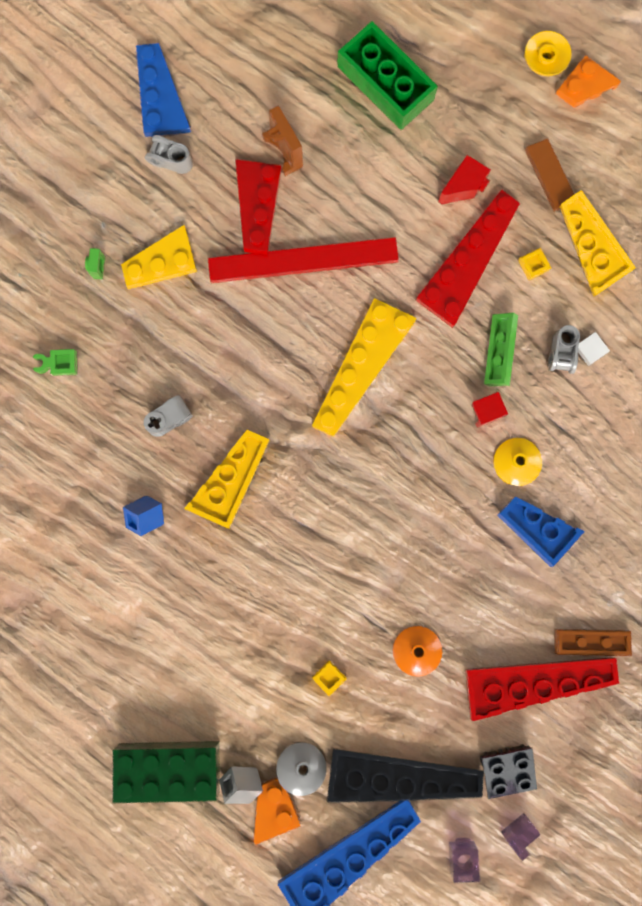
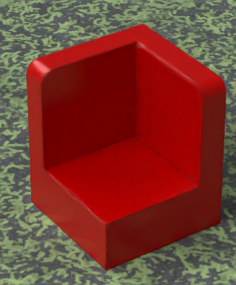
[472,392,508,428]

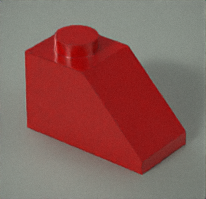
[438,155,491,204]

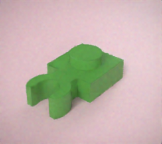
[33,349,77,376]

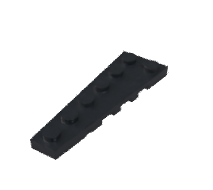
[326,749,484,803]

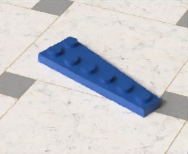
[277,801,421,906]

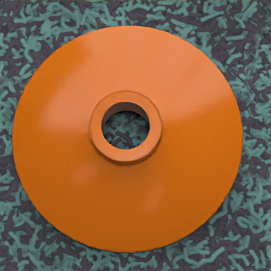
[393,626,442,676]

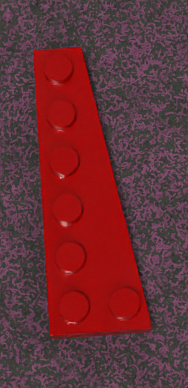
[416,189,520,328]

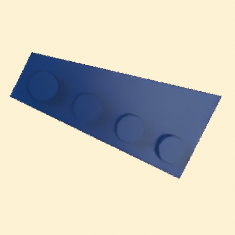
[136,43,191,137]

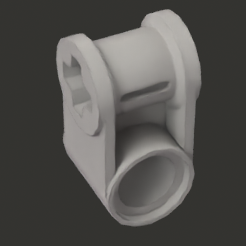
[145,135,193,174]
[548,325,580,374]
[144,395,193,437]

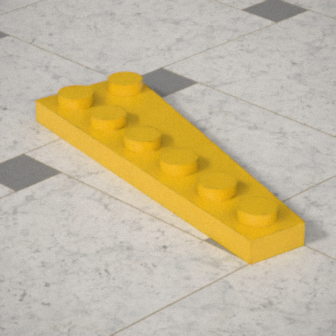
[312,298,417,437]

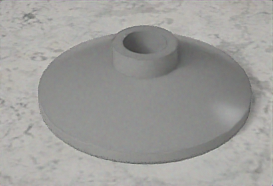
[276,742,326,796]

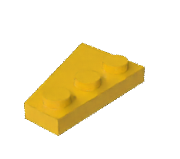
[121,225,197,289]

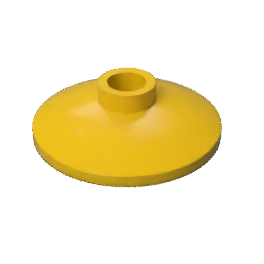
[525,31,572,76]
[493,438,542,486]

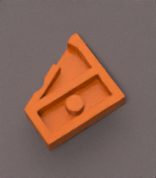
[556,55,621,108]
[254,777,301,845]

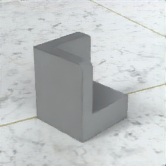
[219,767,263,804]

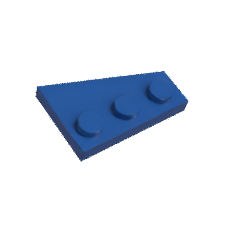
[497,497,585,567]

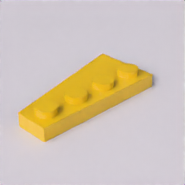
[559,190,636,297]
[184,430,270,529]

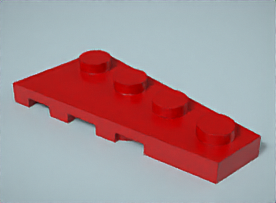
[235,159,282,255]

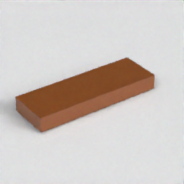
[525,138,575,212]
[555,629,632,656]

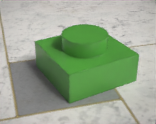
[85,248,105,280]

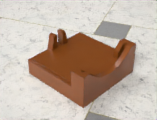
[262,105,303,176]

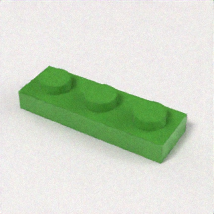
[484,313,518,386]

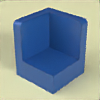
[123,496,164,536]

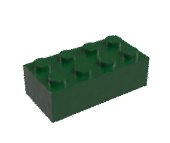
[112,741,220,803]

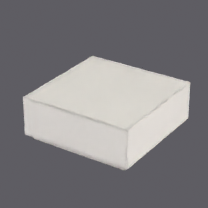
[578,332,610,366]

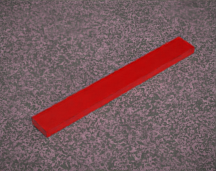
[208,237,399,283]

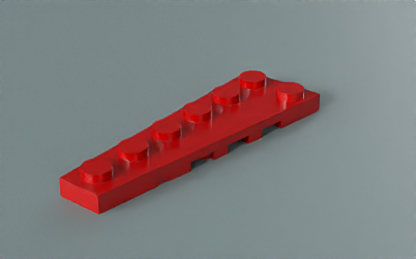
[465,657,619,721]

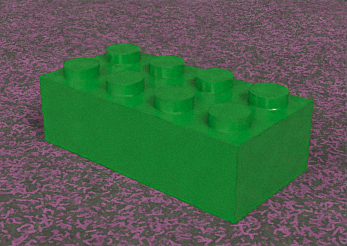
[337,21,438,130]

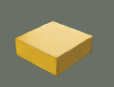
[518,248,551,280]
[312,660,347,696]

